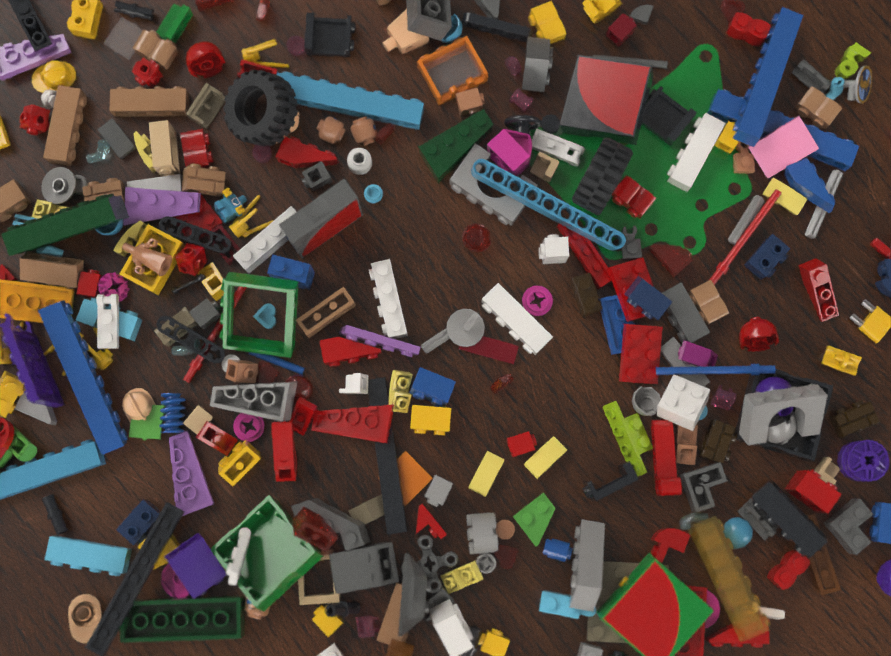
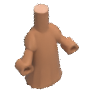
[122,239,172,276]

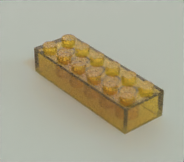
[689,516,770,642]

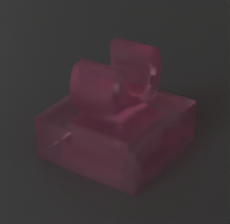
[711,385,736,410]
[356,616,380,638]

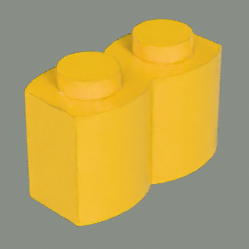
[528,1,566,44]

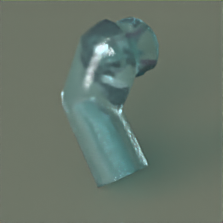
[86,139,110,164]
[172,340,201,356]
[679,513,708,529]

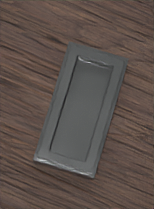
[97,118,136,160]

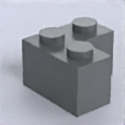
[522,37,553,92]
[679,462,727,512]
[823,498,873,555]

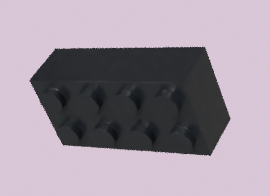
[751,478,828,558]

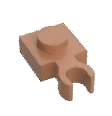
[733,141,755,174]

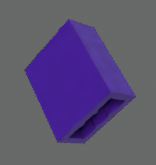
[164,533,226,599]

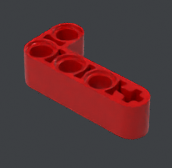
[651,419,682,496]

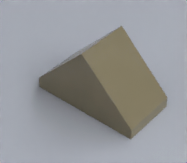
[349,494,385,524]

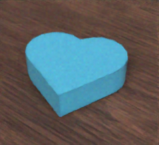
[253,303,277,329]

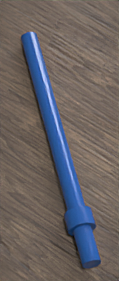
[656,364,776,376]

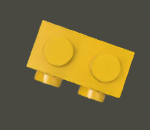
[67,0,103,39]
[0,371,25,418]
[410,405,451,436]
[218,440,261,486]

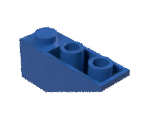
[784,158,835,213]

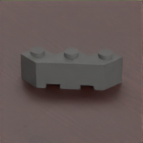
[292,498,371,551]

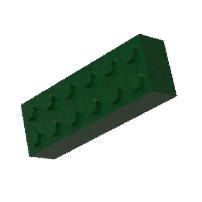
[1,193,129,256]
[120,596,245,643]

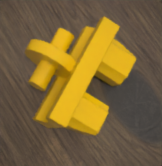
[821,346,862,376]

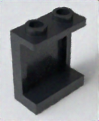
[304,13,356,57]
[642,86,697,146]
[582,461,639,501]

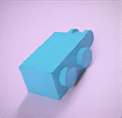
[539,590,596,619]

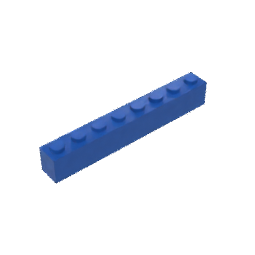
[732,7,803,147]
[707,89,859,171]
[38,300,128,455]

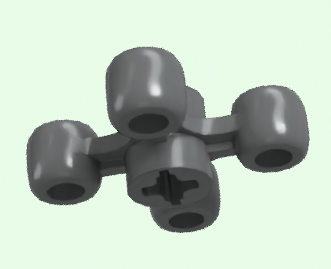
[401,534,459,593]

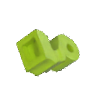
[835,43,871,80]

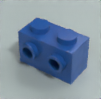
[410,367,456,407]

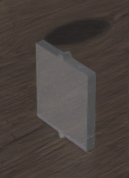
[104,17,143,60]

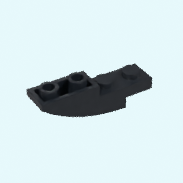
[8,0,52,52]

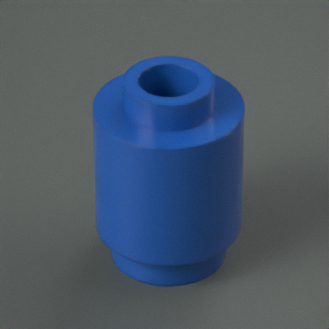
[543,538,573,562]

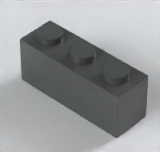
[662,282,710,343]

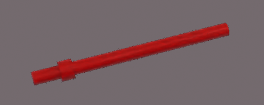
[709,189,782,286]
[183,286,247,383]

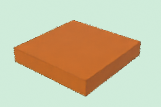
[378,451,433,506]

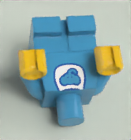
[214,188,247,224]

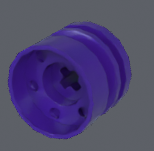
[837,440,890,482]

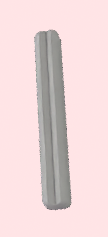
[805,170,843,239]

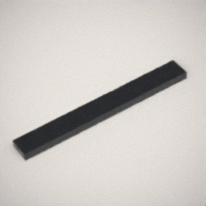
[368,377,408,535]
[85,502,185,656]

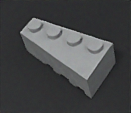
[210,382,297,422]
[570,519,605,612]

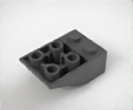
[329,542,399,594]

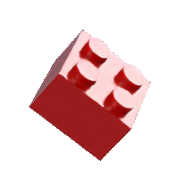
[784,470,842,514]

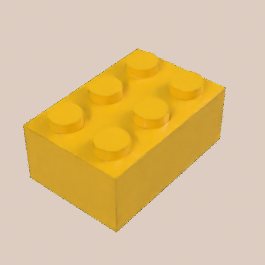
[120,224,185,295]

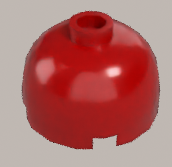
[186,41,225,78]
[739,317,779,352]

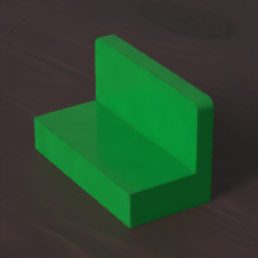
[156,4,193,44]

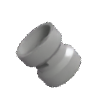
[476,553,496,573]

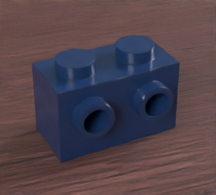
[744,234,790,280]
[624,276,672,320]
[116,499,161,545]

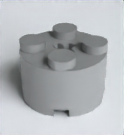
[466,513,498,554]

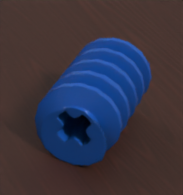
[159,393,186,433]

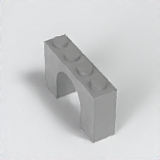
[450,143,538,226]
[739,384,827,445]

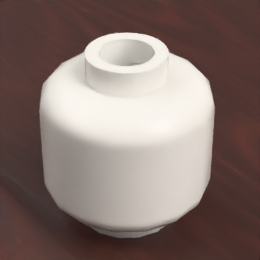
[347,148,372,175]

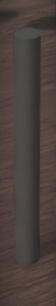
[593,55,668,69]

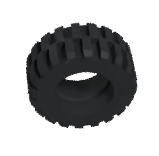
[223,70,298,146]
[572,138,633,215]

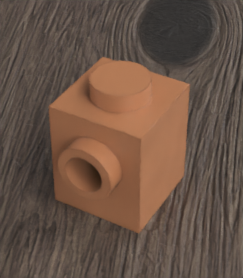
[456,88,485,117]
[225,359,258,383]

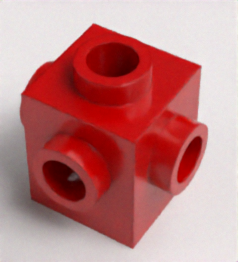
[132,57,163,89]
[20,104,50,135]
[175,243,207,276]

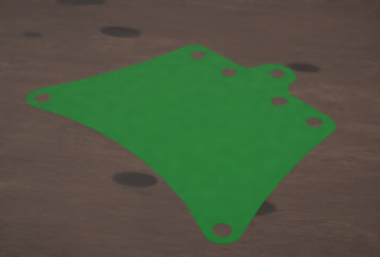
[530,44,752,260]

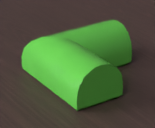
[0,426,37,468]

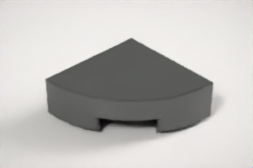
[630,5,653,25]

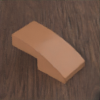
[675,424,698,465]

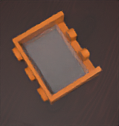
[417,36,488,106]

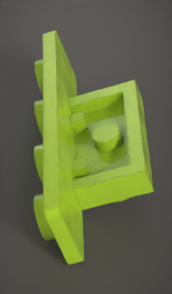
[603,401,653,476]

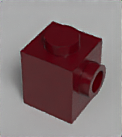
[606,13,637,47]

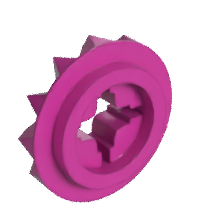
[98,272,129,302]
[522,286,553,316]
[233,413,265,442]

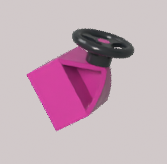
[487,115,542,177]

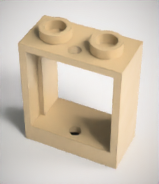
[149,120,180,177]
[298,550,341,605]

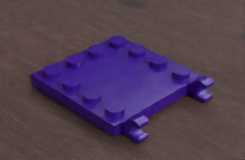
[0,313,65,408]

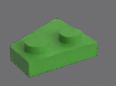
[513,493,556,547]

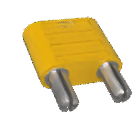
[850,299,891,343]

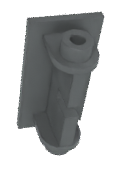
[792,60,831,93]
[737,498,778,541]

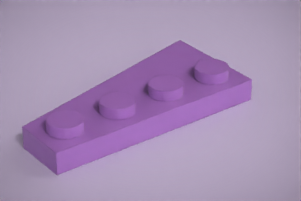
[0,34,72,81]
[124,187,201,225]
[339,325,420,357]
[169,431,214,516]

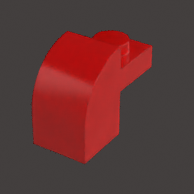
[651,528,691,563]

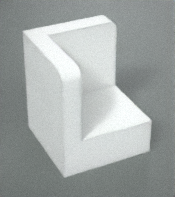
[339,373,368,394]

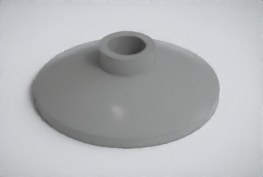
[41,167,76,204]

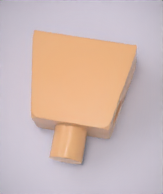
[382,9,429,54]

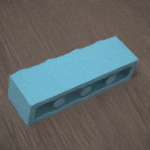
[45,535,132,576]

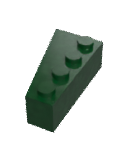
[419,109,493,184]

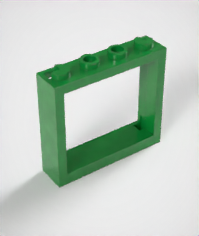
[220,272,299,358]

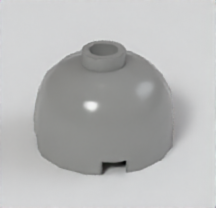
[766,411,797,445]

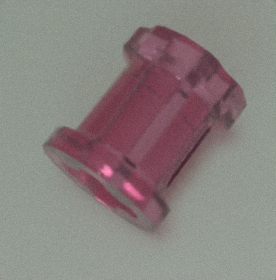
[509,88,534,113]

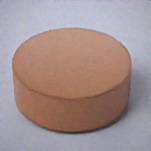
[496,520,515,540]

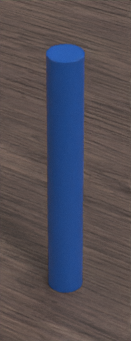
[249,352,305,375]

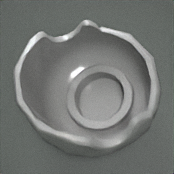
[632,386,661,416]

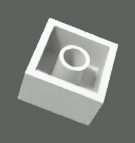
[657,375,710,431]
[429,599,474,656]

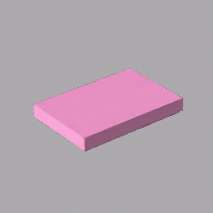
[748,116,819,178]

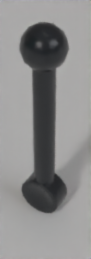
[171,274,206,294]

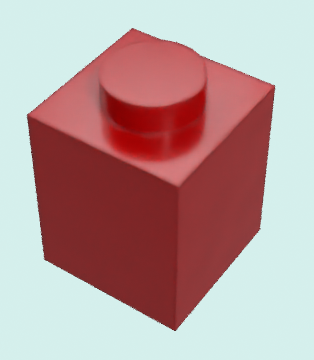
[76,269,102,299]
[506,431,537,457]

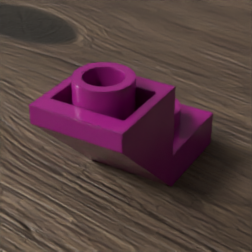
[678,341,718,367]

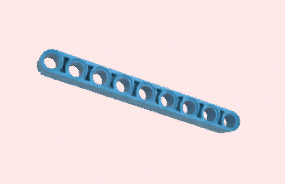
[471,159,626,251]

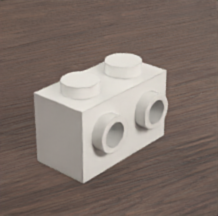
[538,234,569,264]

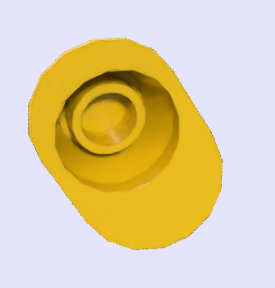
[32,60,76,93]

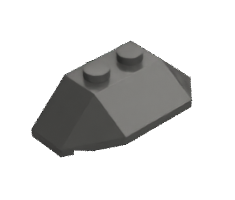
[398,553,431,636]

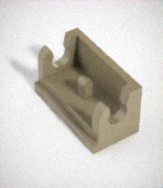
[186,83,225,129]
[154,307,198,347]

